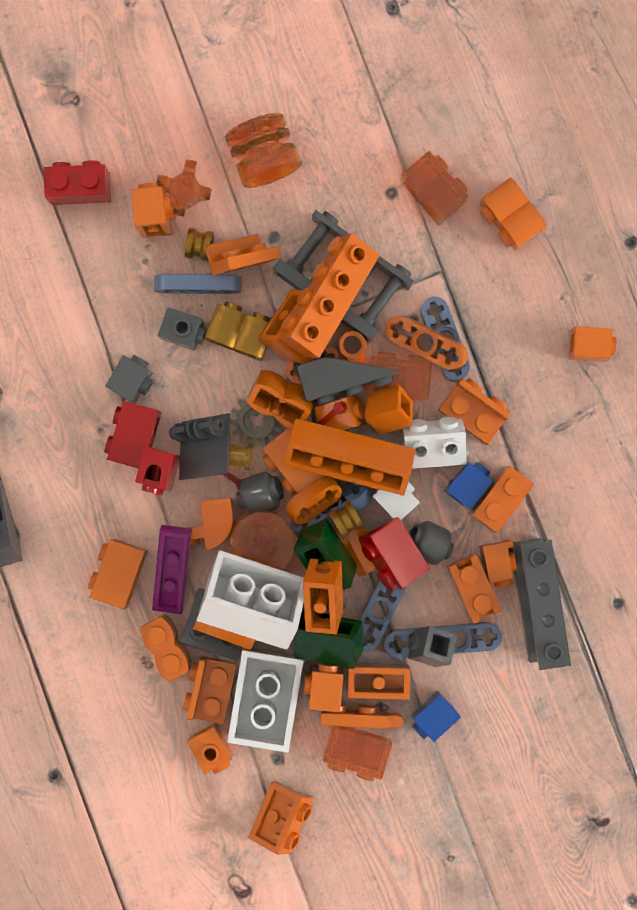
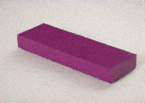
[152,525,192,615]

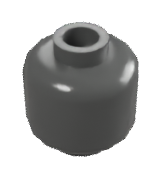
[236,472,284,515]
[409,521,454,565]

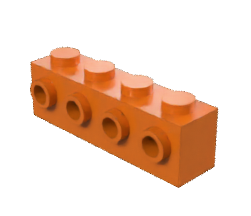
[278,233,380,359]
[283,418,416,496]

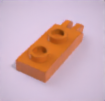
[321,704,404,728]

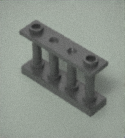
[273,210,414,343]
[511,538,571,670]

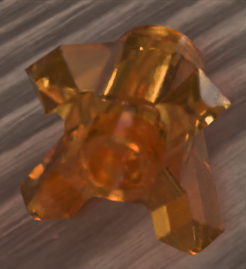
[156,159,212,217]

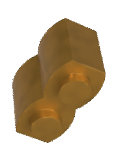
[204,301,271,361]

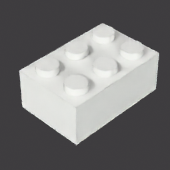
[196,550,304,650]
[227,648,304,753]

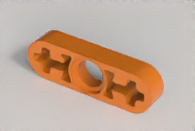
[385,316,468,370]

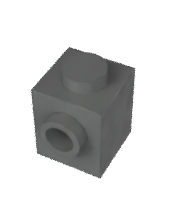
[158,307,207,351]
[105,354,154,404]
[408,626,457,667]

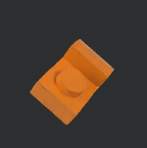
[188,498,235,550]

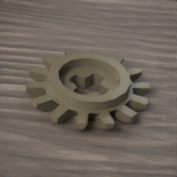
[230,395,282,448]

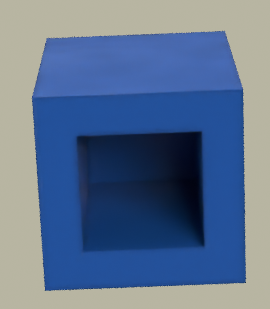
[444,462,493,510]
[411,690,461,742]

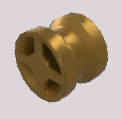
[184,228,214,262]
[328,501,364,540]

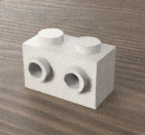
[402,417,467,469]

